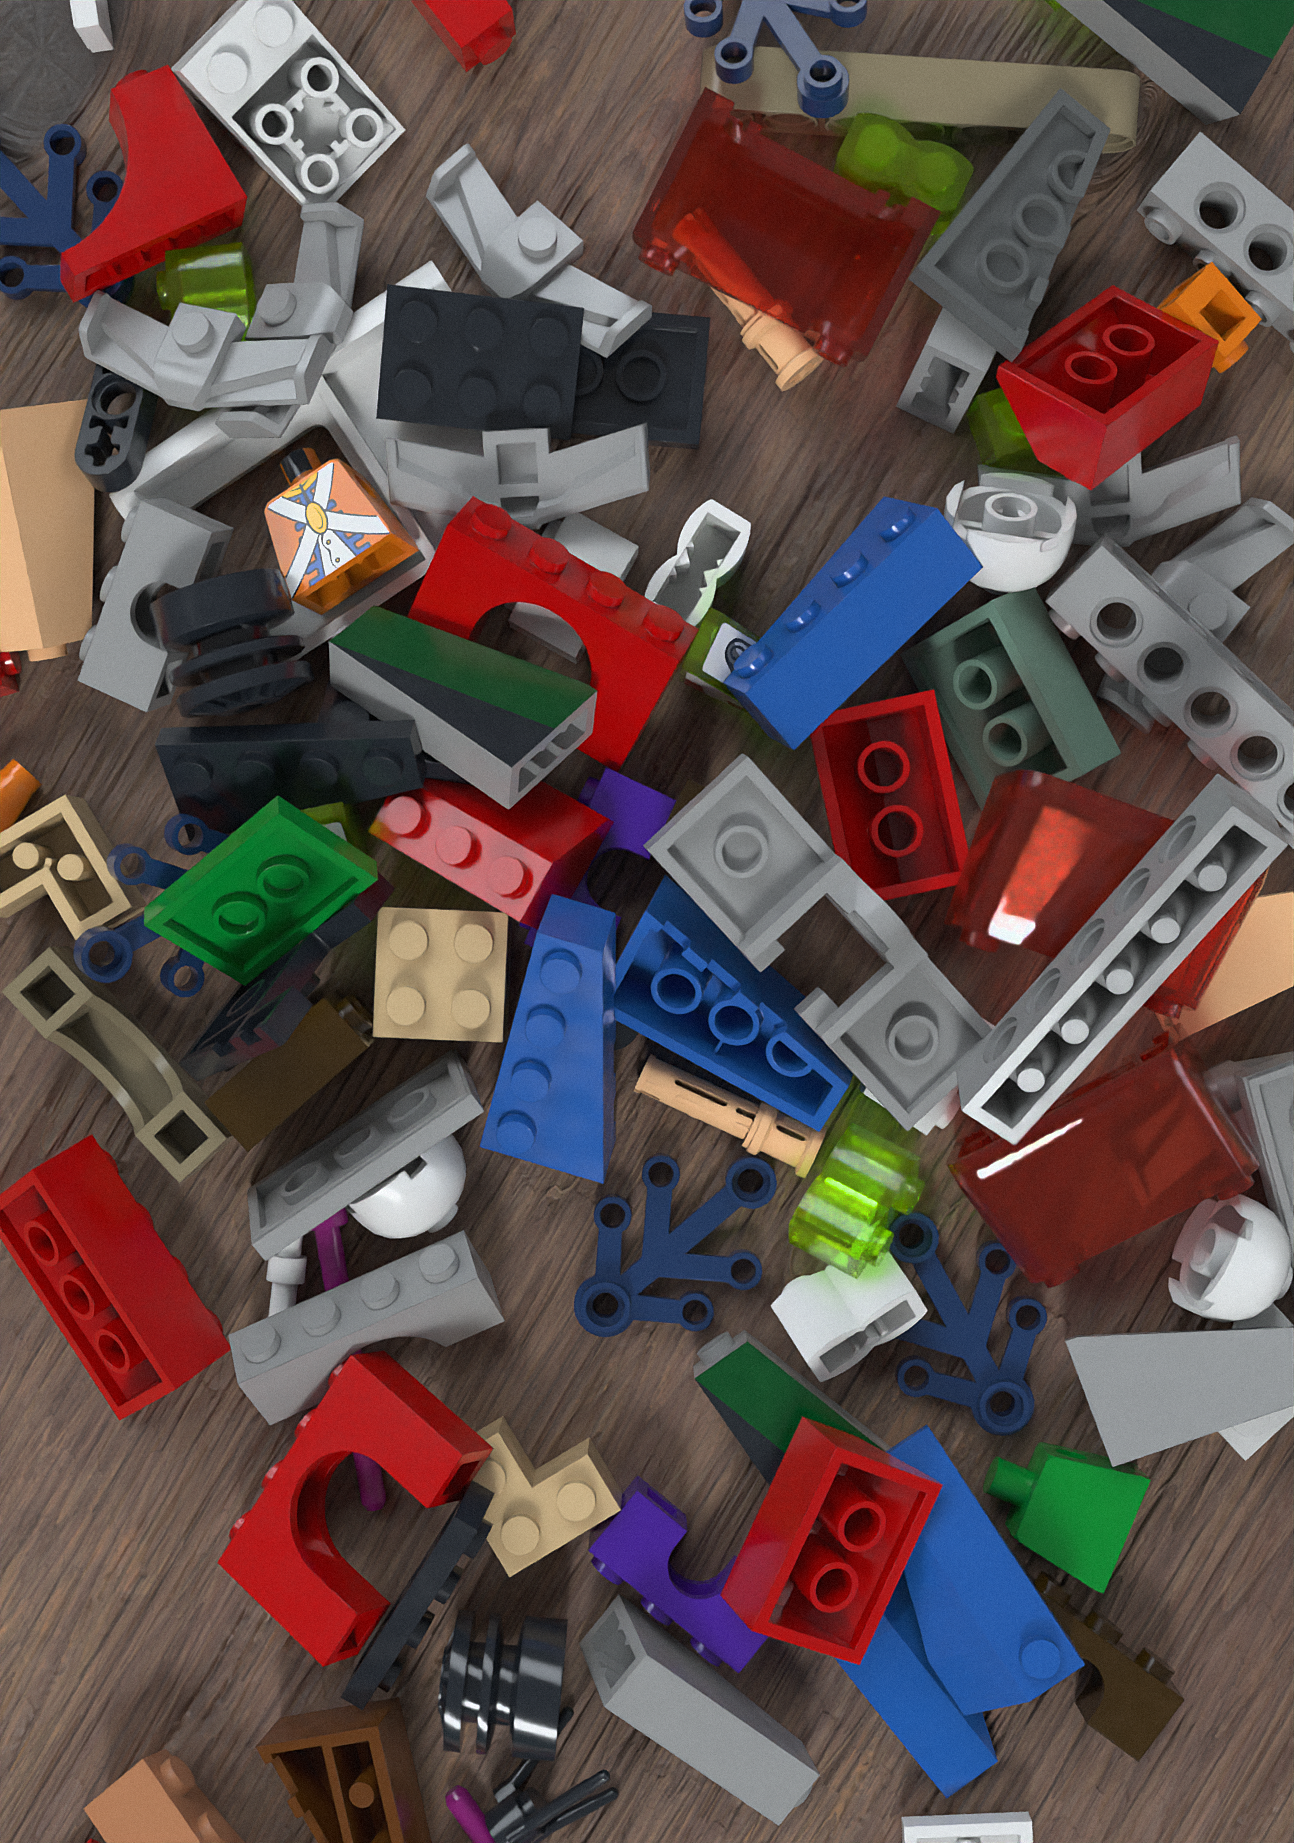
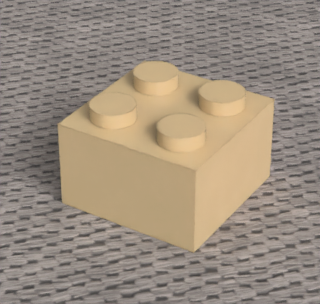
[373,907,513,1043]

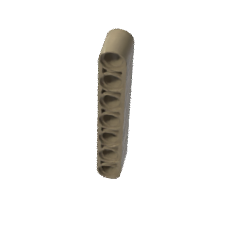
[698,45,1140,153]

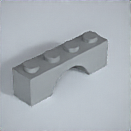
[228,1230,505,1425]

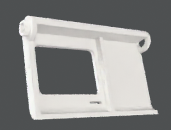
[109,260,555,663]

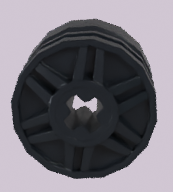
[149,568,315,718]
[438,1610,568,1761]

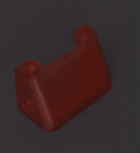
[632,87,941,368]
[943,769,1270,1019]
[946,1022,1260,1288]

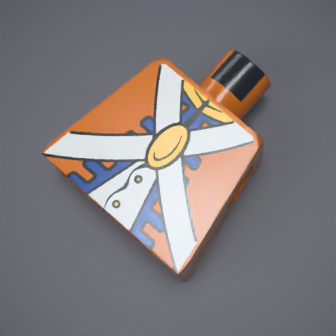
[264,448,419,615]

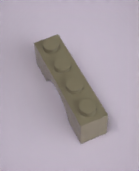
[1,946,234,1183]

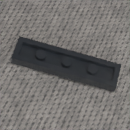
[341,1480,495,1711]

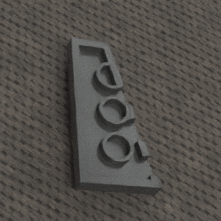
[908,88,1111,363]

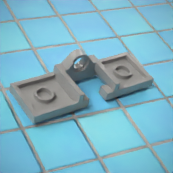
[643,753,992,1131]

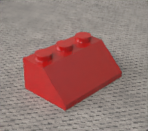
[996,285,1219,490]
[809,689,975,901]
[368,778,614,930]
[720,1416,943,1665]

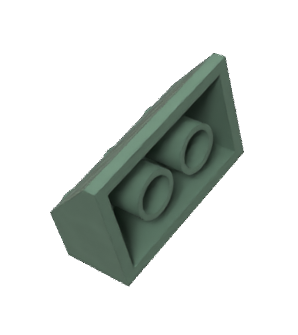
[900,587,1121,822]

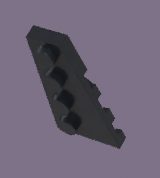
[155,720,428,842]

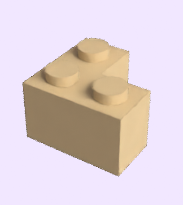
[0,794,147,940]
[473,1416,622,1577]

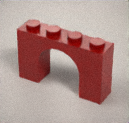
[407,496,700,773]
[217,1351,494,1667]

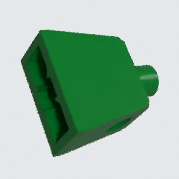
[983,1442,1151,1594]

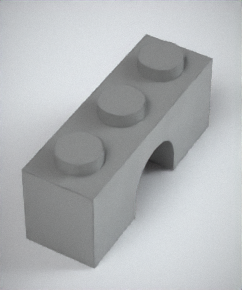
[77,497,234,712]

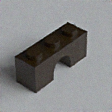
[1025,1571,1185,1762]

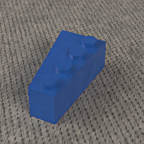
[723,496,983,750]
[614,875,853,1132]
[479,894,616,1184]

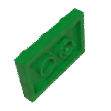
[144,795,378,986]

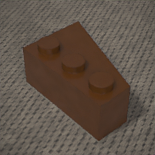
[255,1697,432,1843]

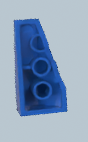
[886,1424,1085,1715]
[834,1570,998,1798]

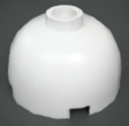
[944,472,1077,595]
[345,1134,466,1239]
[1168,1187,1293,1323]

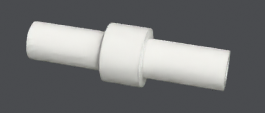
[266,1236,307,1317]

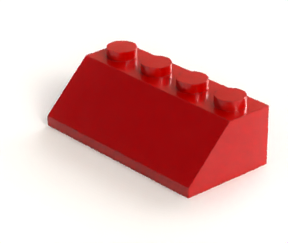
[0,1134,231,1421]

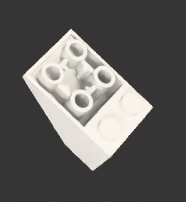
[171,0,405,206]

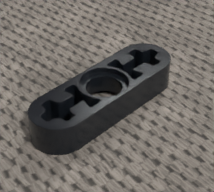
[74,363,159,492]

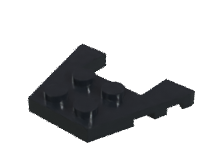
[178,872,395,1081]

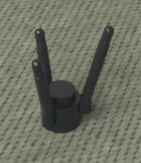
[485,1706,619,1843]

